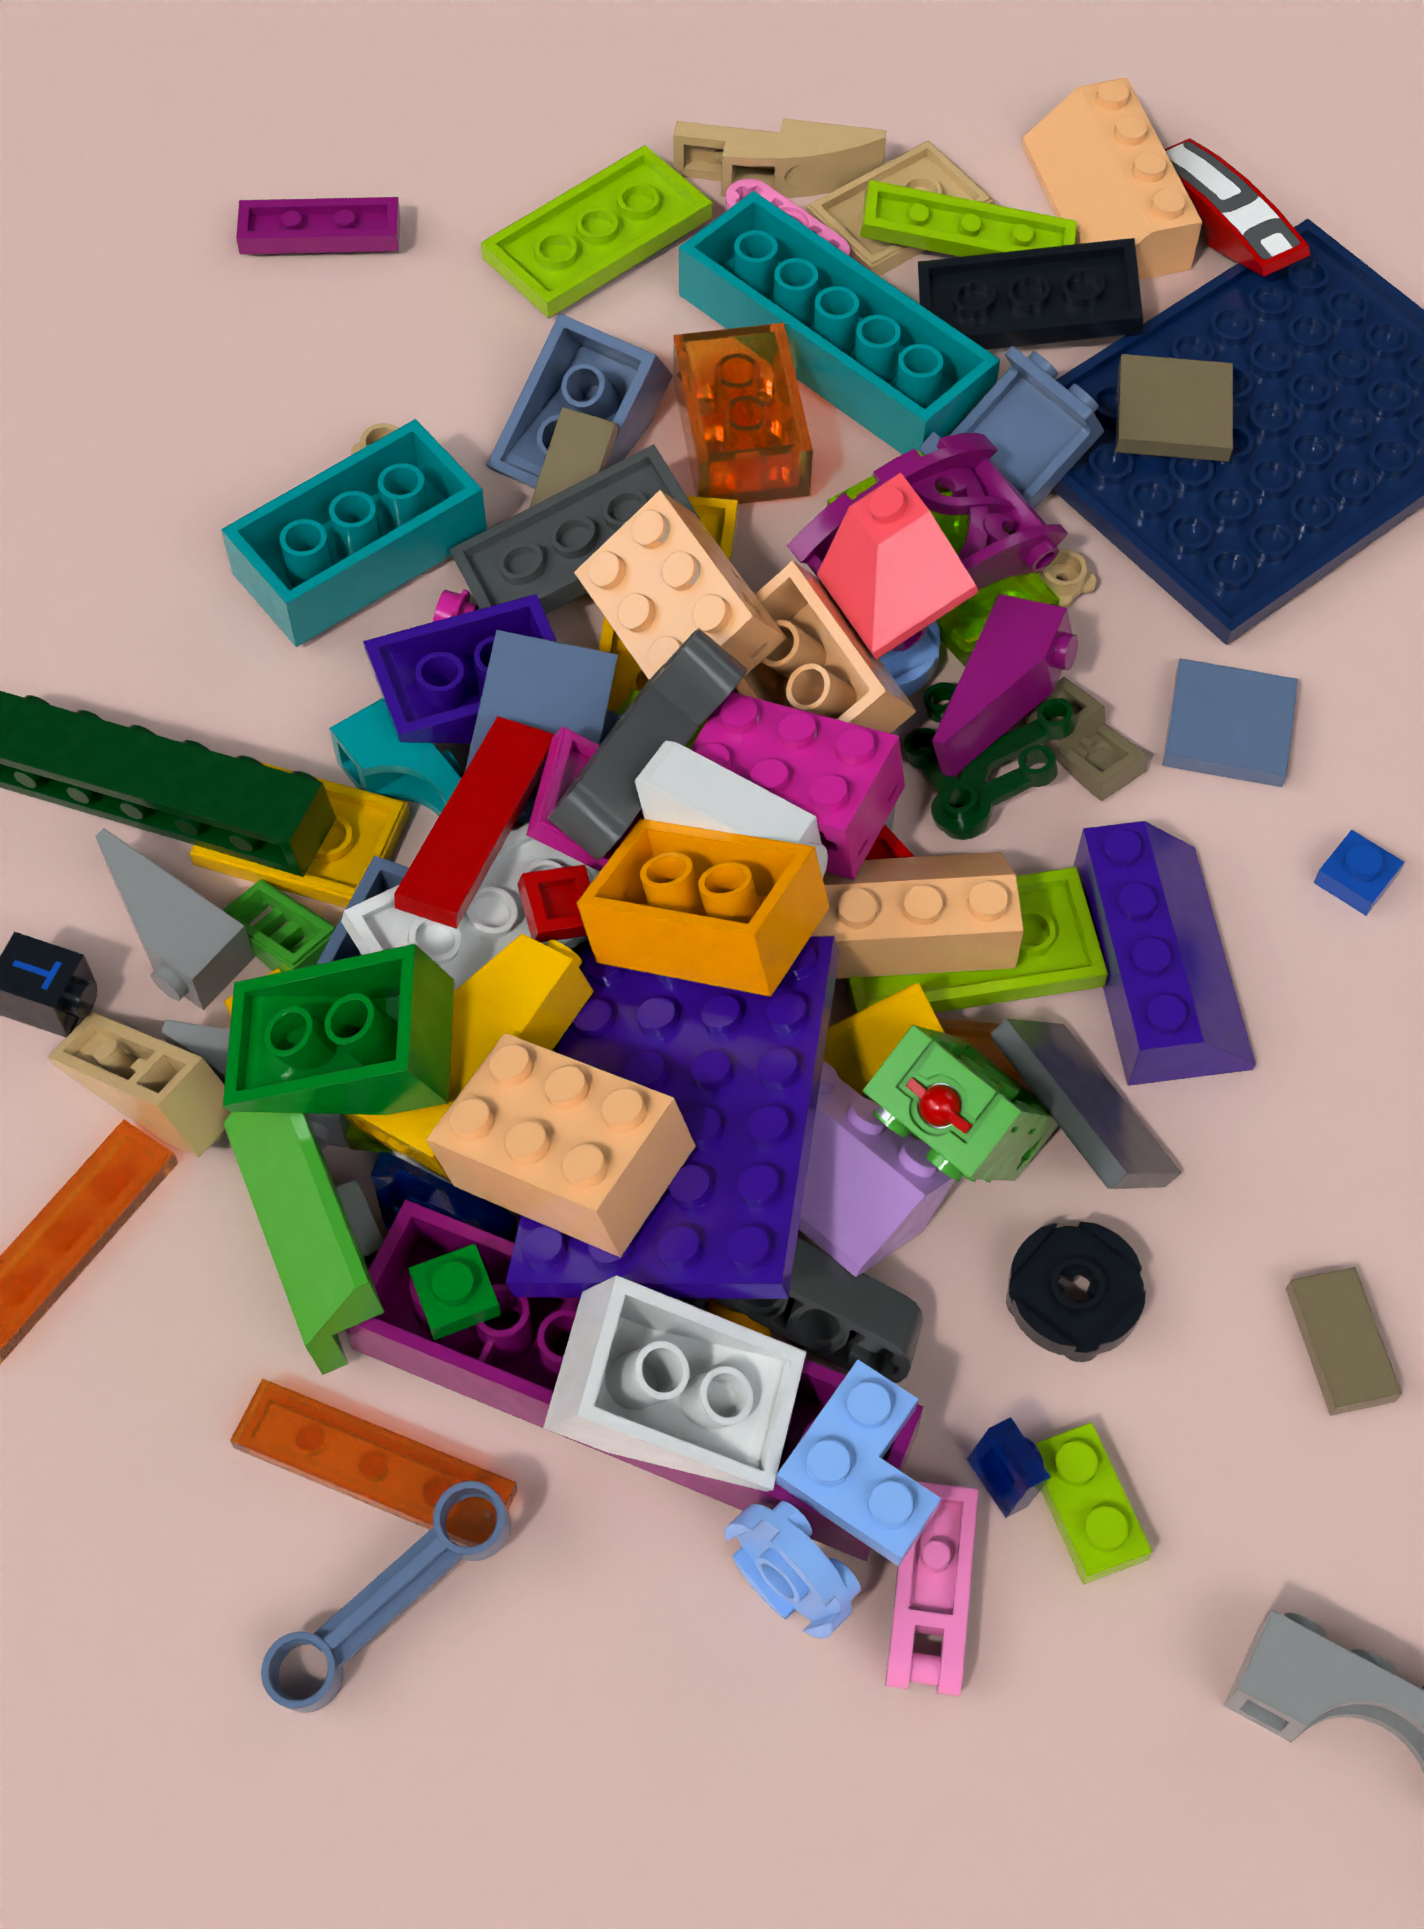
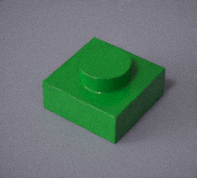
[408,1244,501,1340]

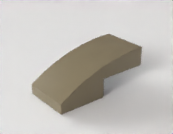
[1023,677,1146,801]

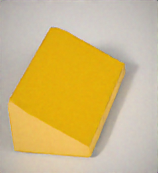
[823,983,944,1096]

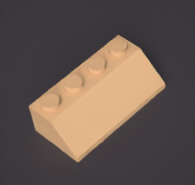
[1022,77,1202,280]
[811,852,1024,979]

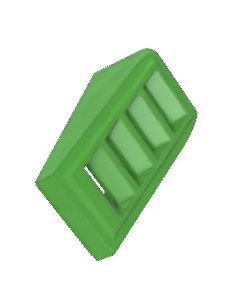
[223,879,336,972]

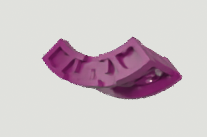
[787,433,1068,652]

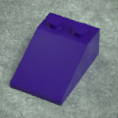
[363,594,557,744]

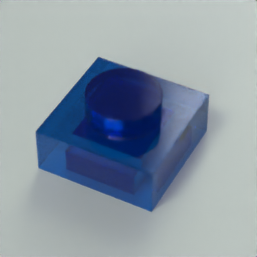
[967,1417,1051,1518]

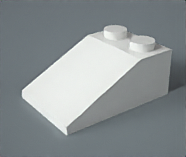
[543,1275,806,1492]

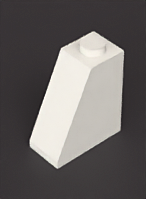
[635,740,828,878]

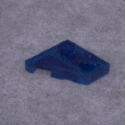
[371,1151,518,1243]

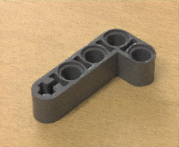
[547,628,747,861]
[674,1237,923,1383]

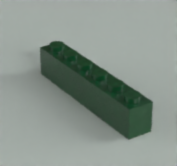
[0,691,336,877]

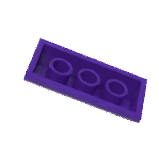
[1073,821,1256,1086]

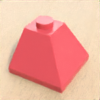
[817,472,979,660]

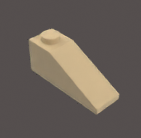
[47,1011,231,1157]

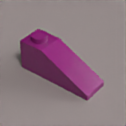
[932,594,1078,777]

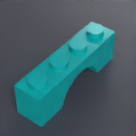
[329,698,463,816]

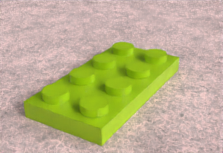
[481,145,713,319]
[845,867,1108,1015]

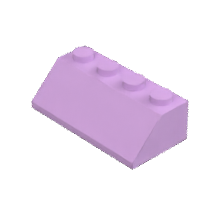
[799,1061,955,1277]

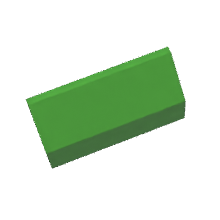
[223,1112,385,1375]

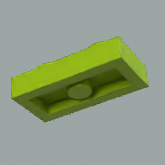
[1025,1422,1153,1585]

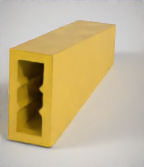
[343,934,594,1183]

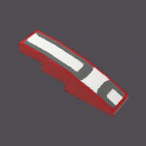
[1165,138,1310,277]

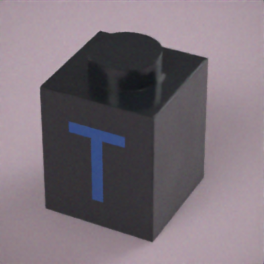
[0,931,97,1038]

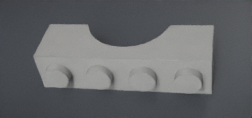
[1223,1610,1424,1773]

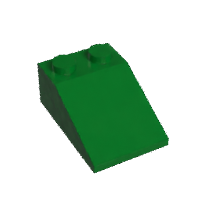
[223,944,454,1115]

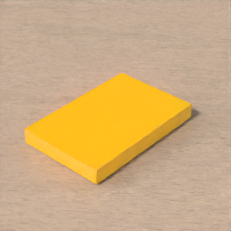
[190,762,410,908]

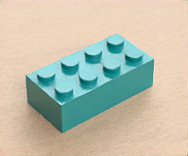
[221,419,487,647]

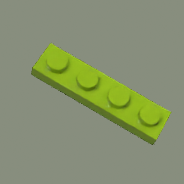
[860,180,1077,257]

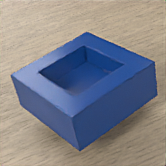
[1314,829,1405,916]

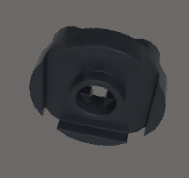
[1006,1221,1146,1363]

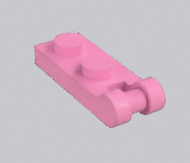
[885,1481,979,1697]

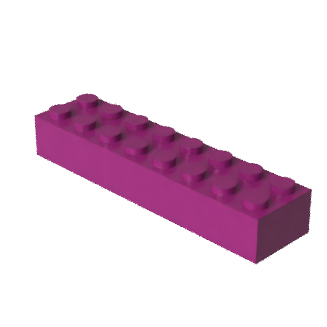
[346,1200,924,1562]

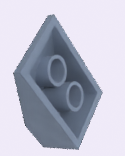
[486,313,673,489]

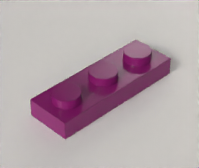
[236,197,400,254]

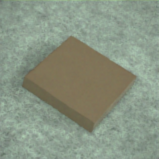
[1115,354,1233,462]

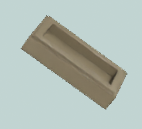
[529,407,619,508]
[1286,1267,1402,1416]

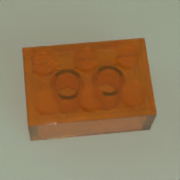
[673,323,813,504]

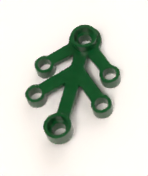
[904,682,1076,840]

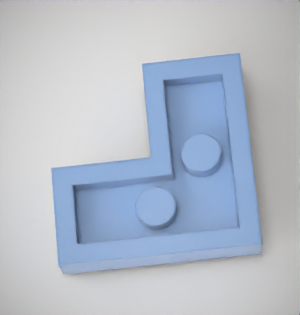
[776,1360,941,1567]

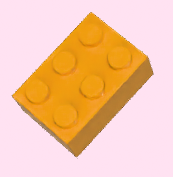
[577,818,830,997]

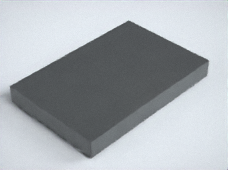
[990,1018,1182,1189]

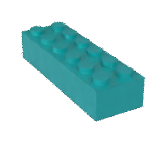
[679,191,1000,457]

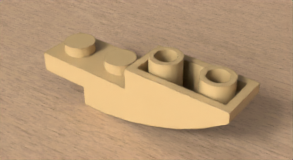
[673,118,887,198]

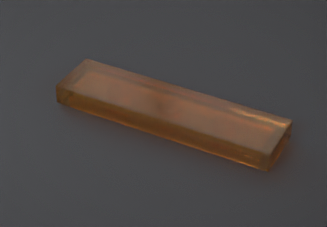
[0,1119,178,1364]
[230,1378,518,1547]

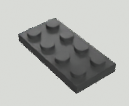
[449,444,700,614]

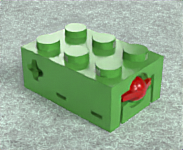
[862,1025,1059,1183]

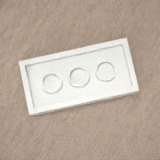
[341,823,600,991]

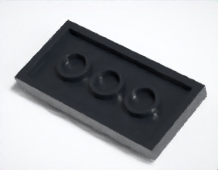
[918,238,1143,350]

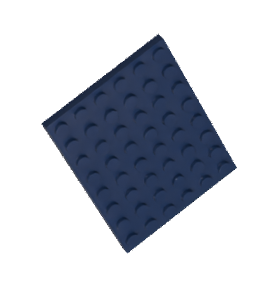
[1052,219,1424,645]

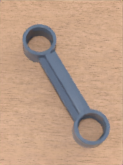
[261,1481,511,1713]

